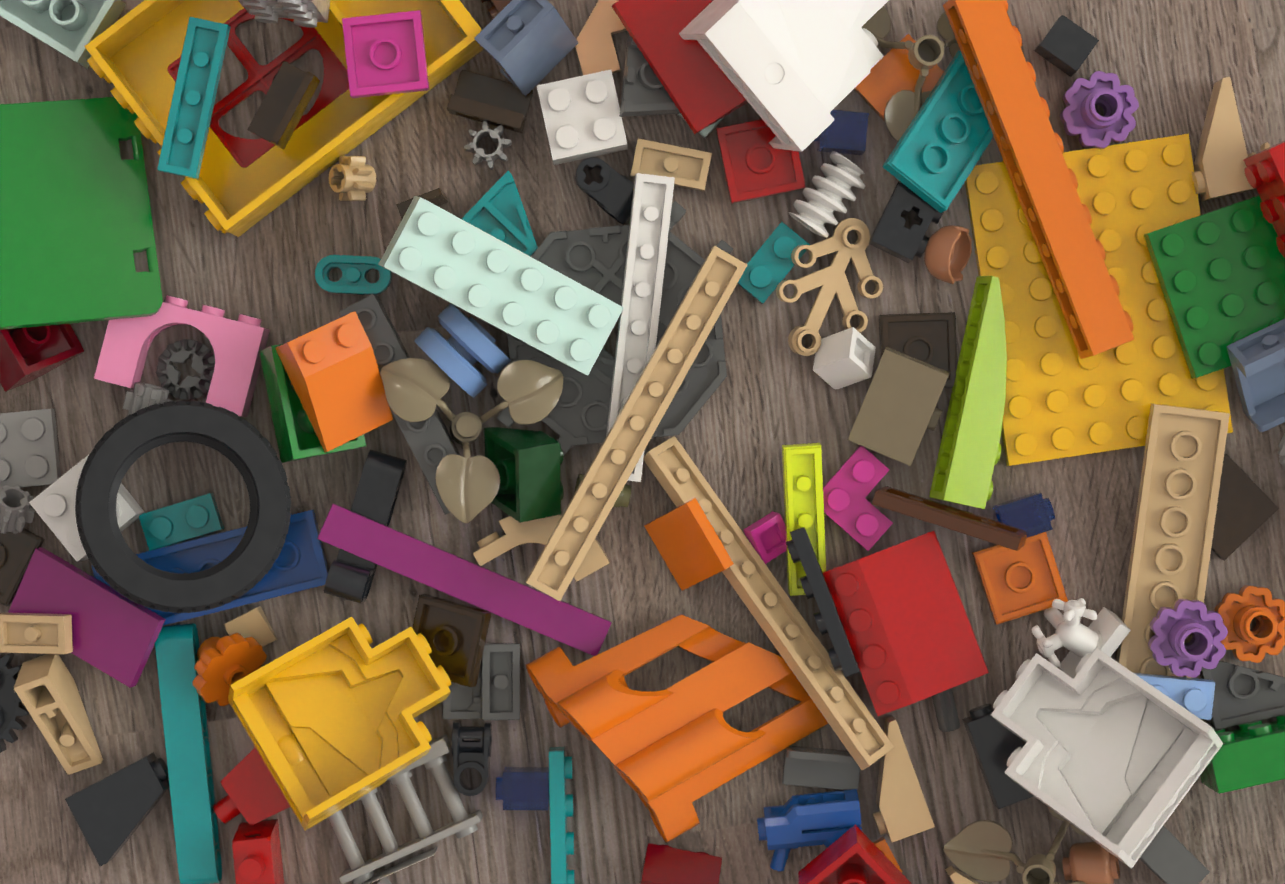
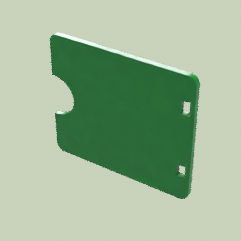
[0,97,163,330]

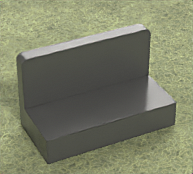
[782,746,860,791]

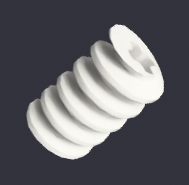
[788,151,865,238]

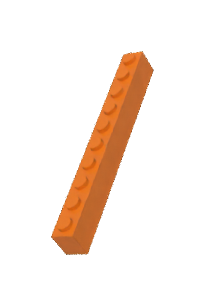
[943,0,1134,359]

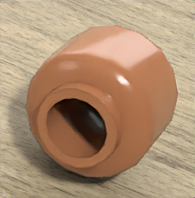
[1062,841,1120,884]

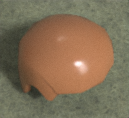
[924,225,972,284]

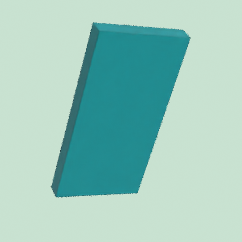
[882,50,994,213]

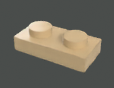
[630,138,712,191]
[0,613,73,654]

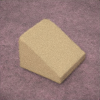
[223,606,277,647]

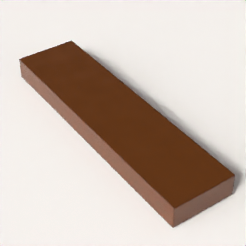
[872,486,1028,551]

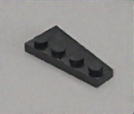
[786,527,860,677]

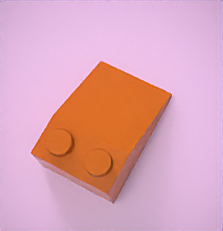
[275,311,393,453]

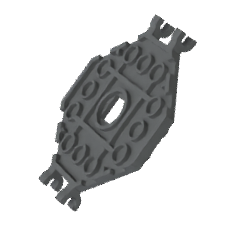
[497,201,733,457]

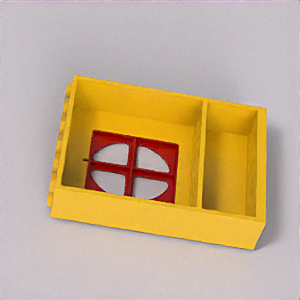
[84,0,483,237]

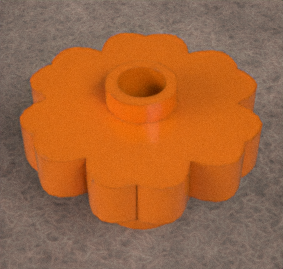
[1215,585,1285,663]
[192,633,267,706]

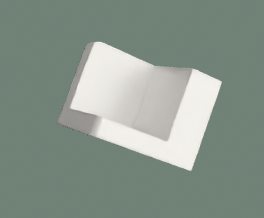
[813,327,876,389]

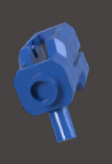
[757,789,862,871]

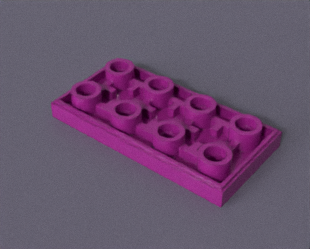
[8,547,166,688]

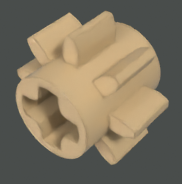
[329,156,376,201]

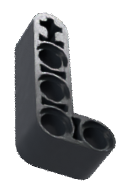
[324,450,407,604]

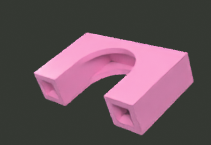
[94,295,270,417]

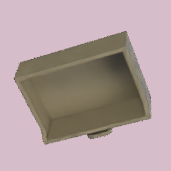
[848,347,951,466]

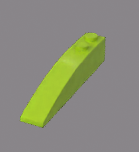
[929,276,1007,509]

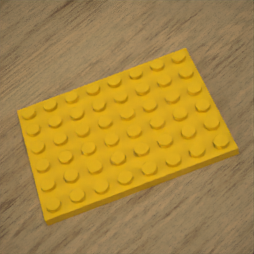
[965,134,1233,466]

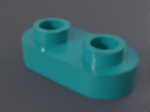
[315,255,392,295]

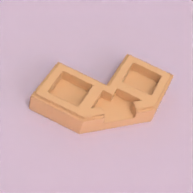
[575,0,627,75]

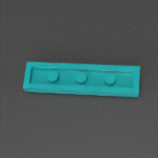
[157,17,231,180]
[549,747,575,884]

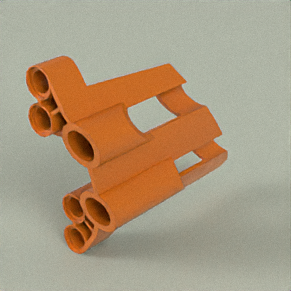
[526,615,828,842]

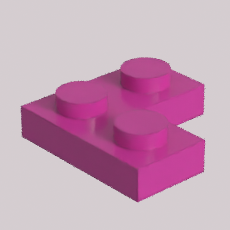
[823,445,893,551]

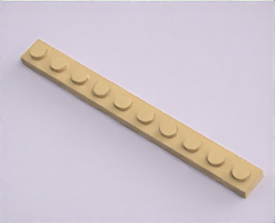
[525,246,748,601]
[643,436,894,770]

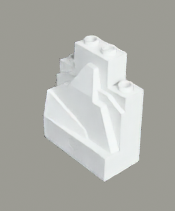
[679,0,889,152]
[991,648,1223,869]

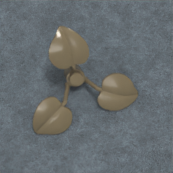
[861,6,960,142]
[380,358,563,524]
[943,807,1088,884]

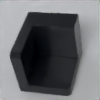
[1034,15,1099,77]

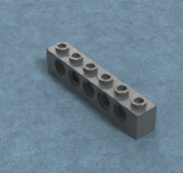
[340,294,461,515]

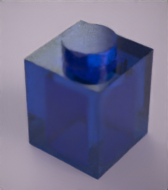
[814,110,869,155]
[993,492,1055,537]
[496,767,550,811]

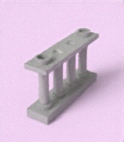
[328,734,483,884]

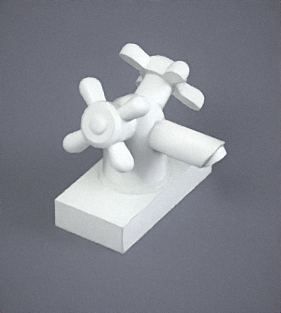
[1032,598,1131,679]

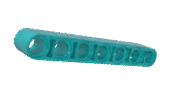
[155,623,222,884]

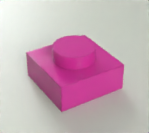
[743,511,787,564]

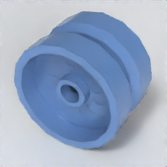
[414,303,511,398]

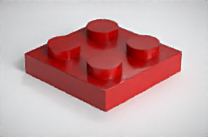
[716,119,806,204]

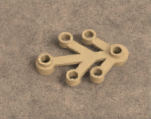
[776,218,883,356]

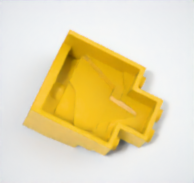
[228,617,451,831]

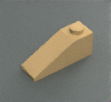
[1192,77,1254,202]
[14,654,103,775]
[873,716,935,843]

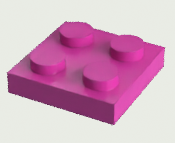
[342,10,429,98]

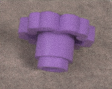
[1060,71,1139,149]
[1148,599,1228,678]

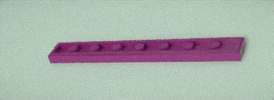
[317,503,612,656]

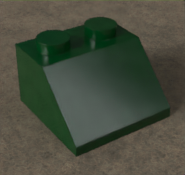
[484,427,564,523]

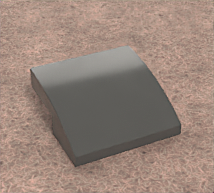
[442,643,520,720]

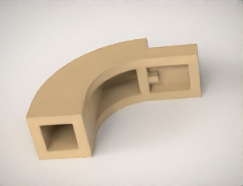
[473,514,610,582]

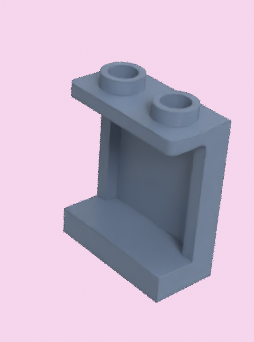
[474,0,578,96]
[1227,319,1285,432]

